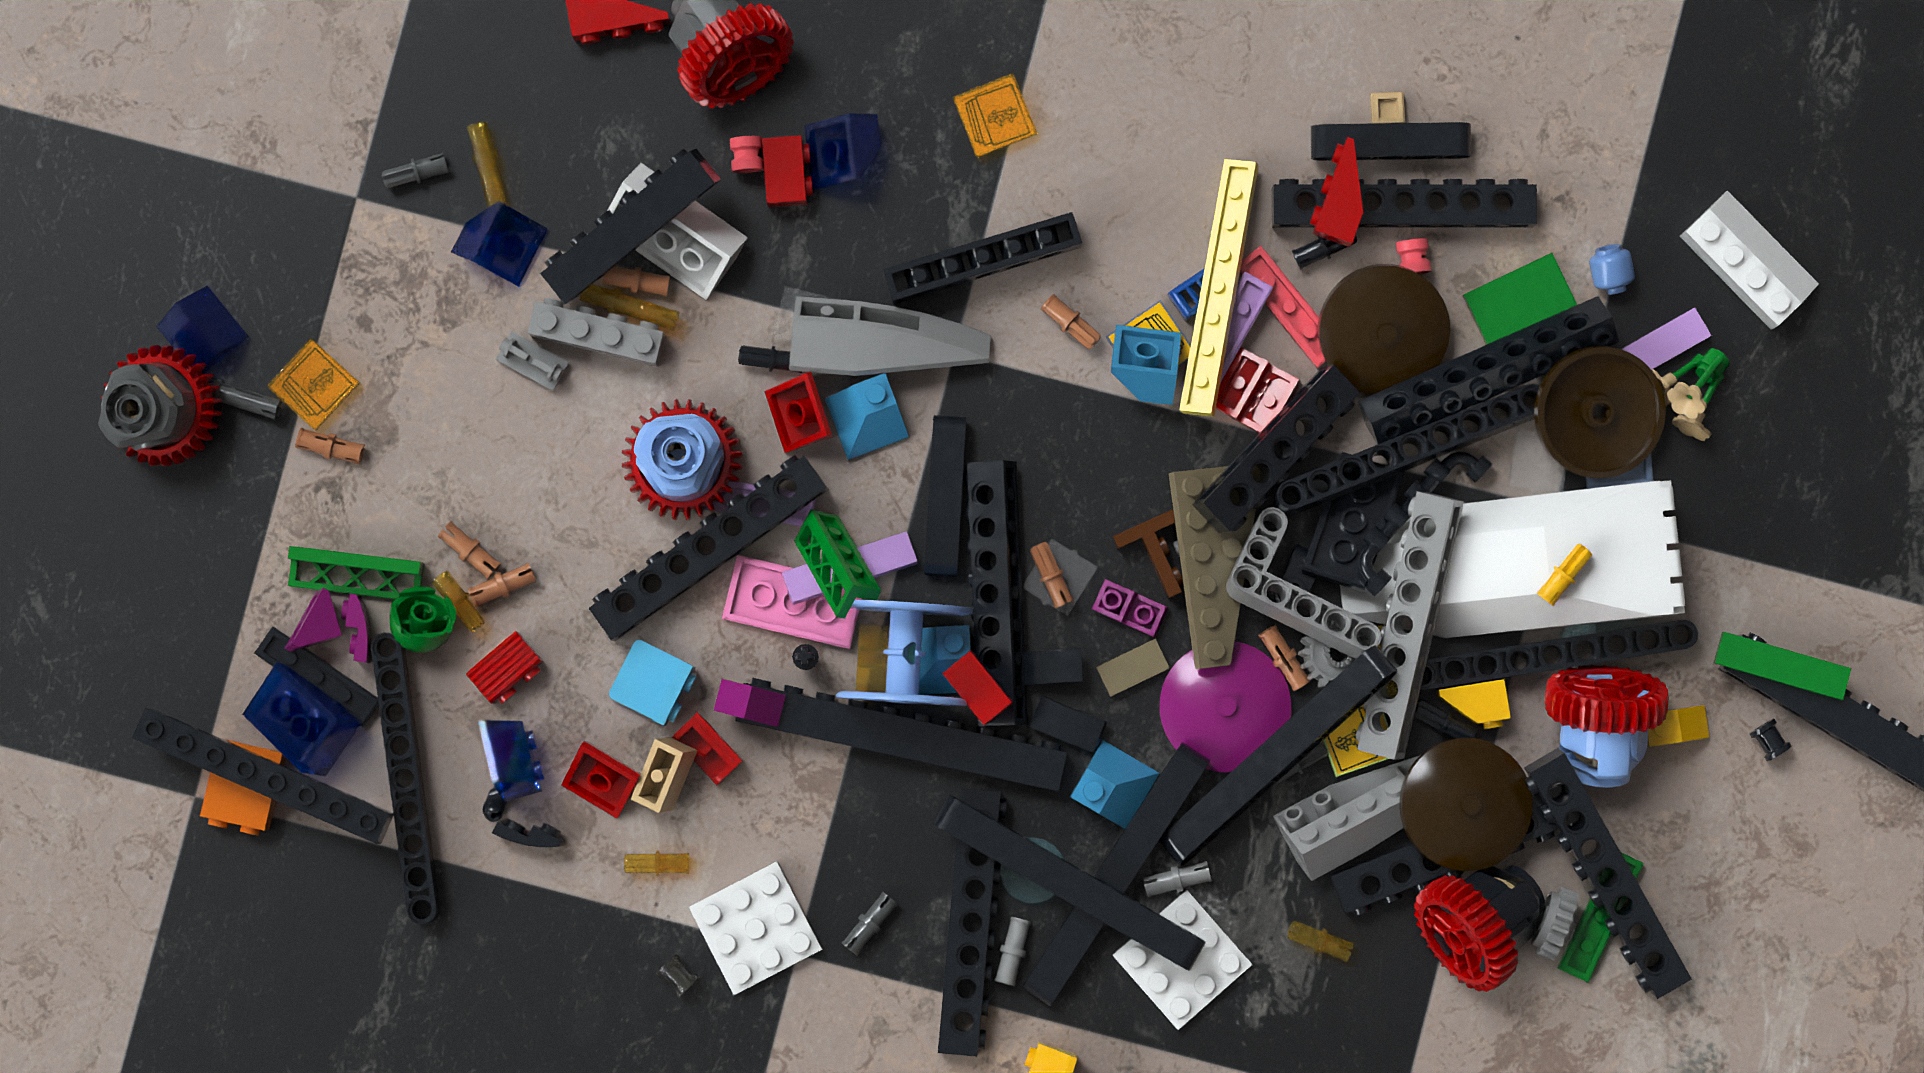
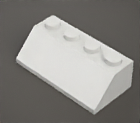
[607,163,748,300]
[1680,191,1819,330]

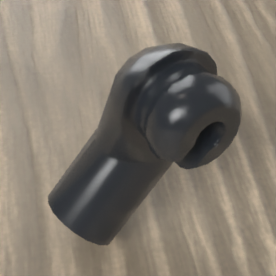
[482,780,524,822]

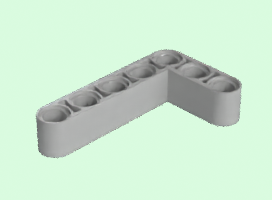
[1226,507,1381,659]

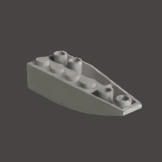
[789,296,991,376]
[1273,756,1419,881]

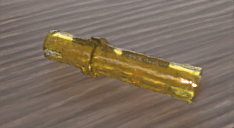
[467,122,511,222]
[580,284,680,331]

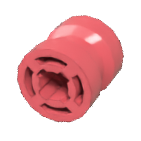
[730,136,764,173]
[1396,238,1432,274]

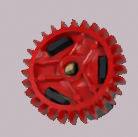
[1414,865,1545,992]

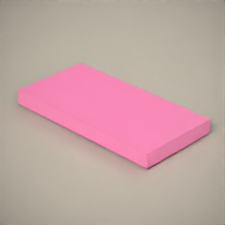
[722,555,862,649]

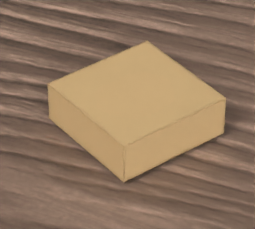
[1370,92,1405,123]

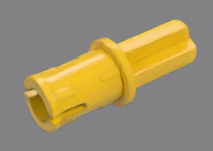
[1537,544,1592,606]

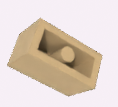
[631,737,698,813]

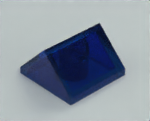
[156,286,249,374]

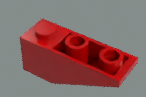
[565,0,671,45]
[1309,137,1363,247]

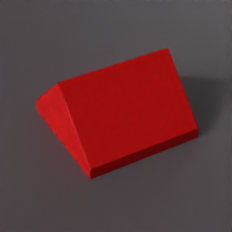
[764,372,833,453]
[561,741,641,818]

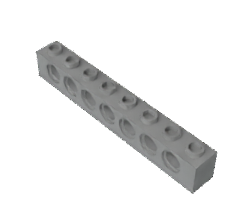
[1356,491,1464,760]

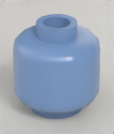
[1589,244,1635,295]

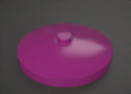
[1159,641,1291,772]

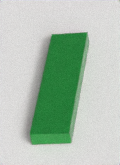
[1713,632,1852,700]
[1557,852,1644,982]

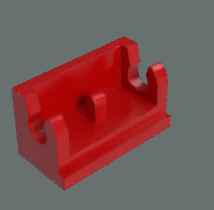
[942,650,1013,725]
[672,712,743,785]

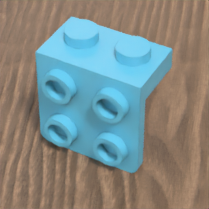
[609,640,697,726]

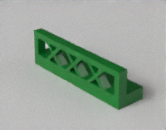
[794,509,881,619]
[288,546,424,599]

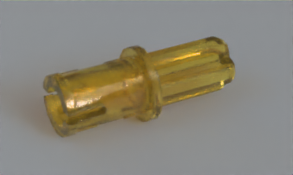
[432,570,484,632]
[624,850,689,876]
[1287,921,1354,962]

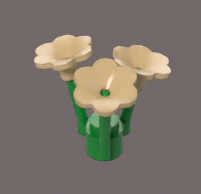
[1651,348,1730,441]

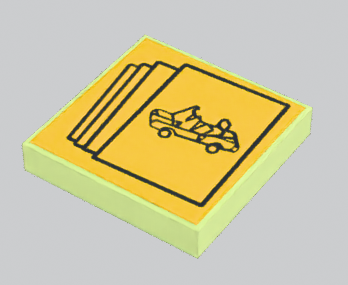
[1323,705,1390,777]

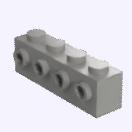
[528,298,666,367]

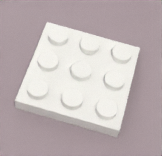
[689,861,822,995]
[1113,890,1252,1030]

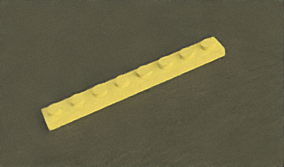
[1179,159,1259,417]

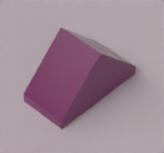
[284,588,342,652]
[713,679,786,727]

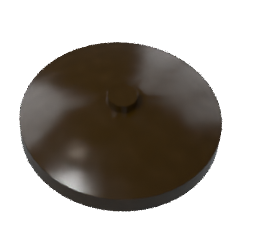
[1318,264,1450,395]
[1534,346,1666,479]
[1399,738,1533,871]

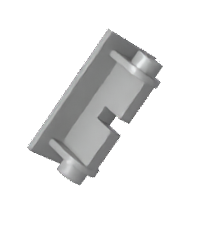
[496,331,569,391]

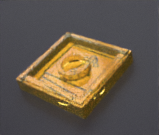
[952,73,1037,159]
[267,338,360,431]

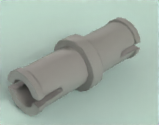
[1143,861,1212,898]
[994,917,1031,986]

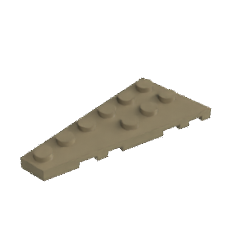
[1169,466,1261,670]

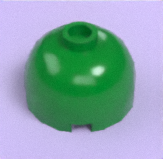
[389,586,456,653]

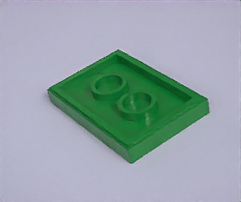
[1462,253,1577,345]

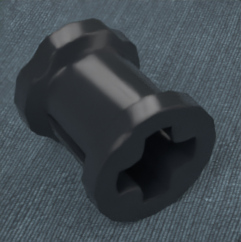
[1749,718,1792,762]

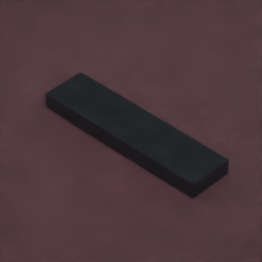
[254,626,379,727]

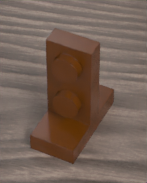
[1112,509,1183,599]

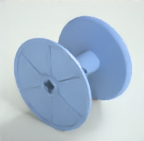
[836,600,973,706]

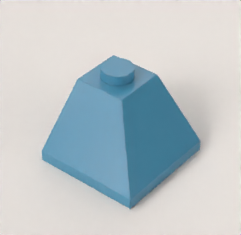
[1111,325,1181,405]
[825,373,909,460]
[908,625,970,695]
[1070,740,1159,829]

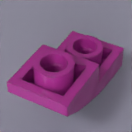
[1092,579,1169,638]
[341,594,372,663]

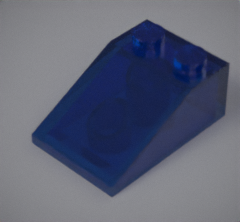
[242,661,361,777]

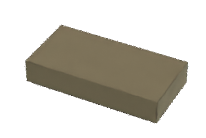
[1096,639,1169,697]

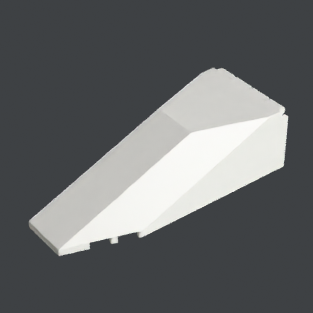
[1340,480,1686,638]

